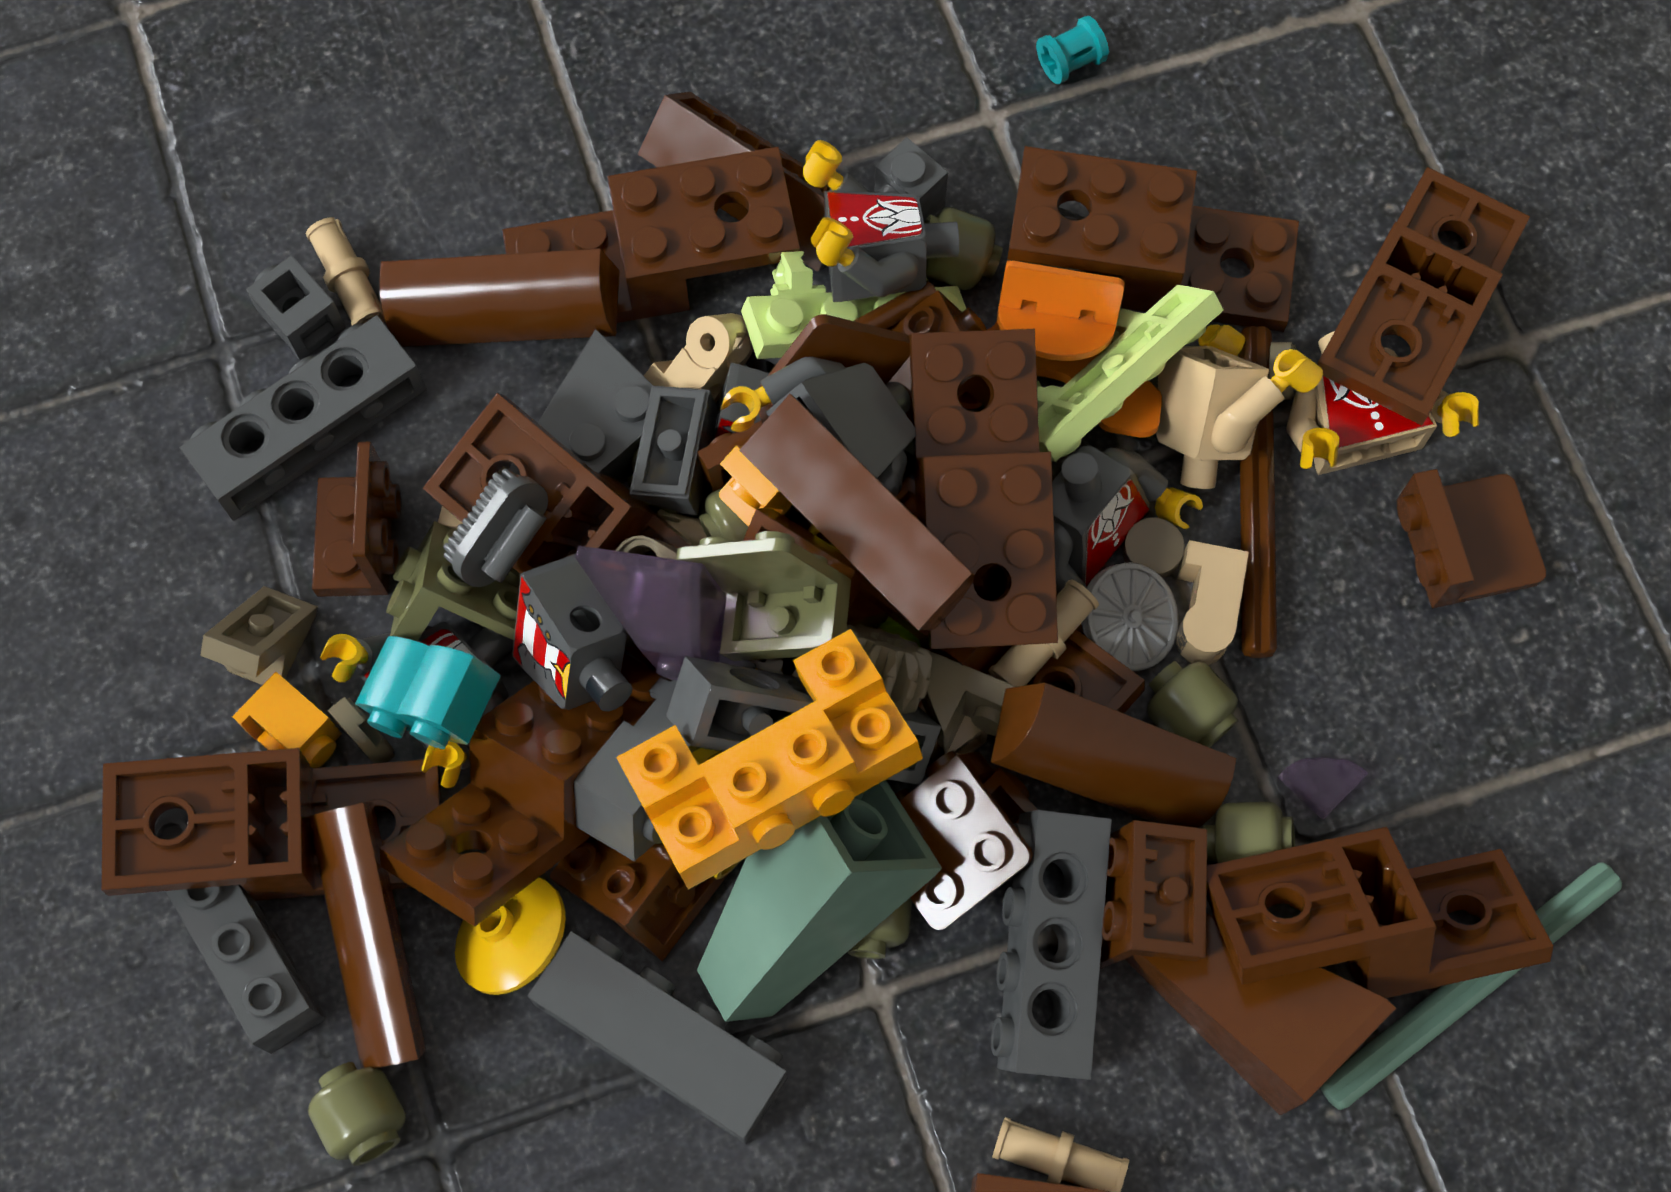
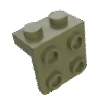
[386,521,521,642]
[676,531,851,661]

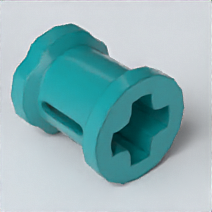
[1036,16,1109,84]

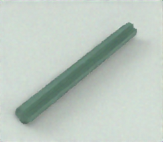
[1320,862,1622,1110]

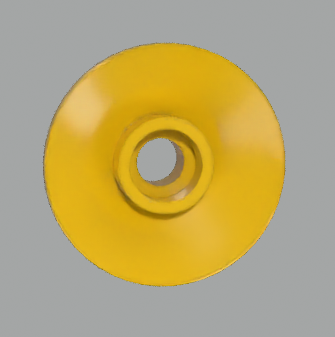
[455,877,566,995]

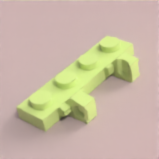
[741,251,966,359]
[1037,284,1224,462]

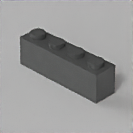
[527,931,788,1144]

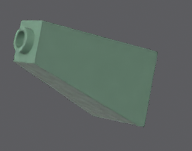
[697,780,942,1022]

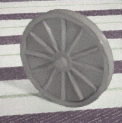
[1081,562,1178,671]

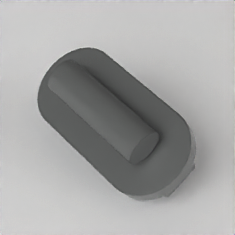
[443,468,548,587]

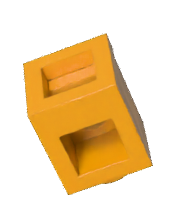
[232,672,342,768]

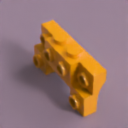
[616,629,923,890]

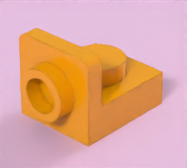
[719,445,793,527]

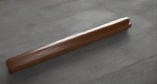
[1239,326,1277,659]

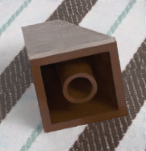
[1125,913,1396,1115]

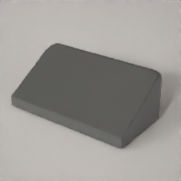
[629,386,718,515]

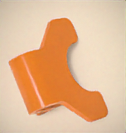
[958,260,1162,438]

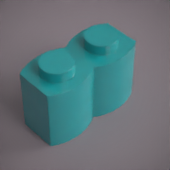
[355,636,501,749]

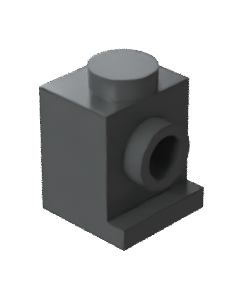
[874,137,948,221]
[245,255,346,360]

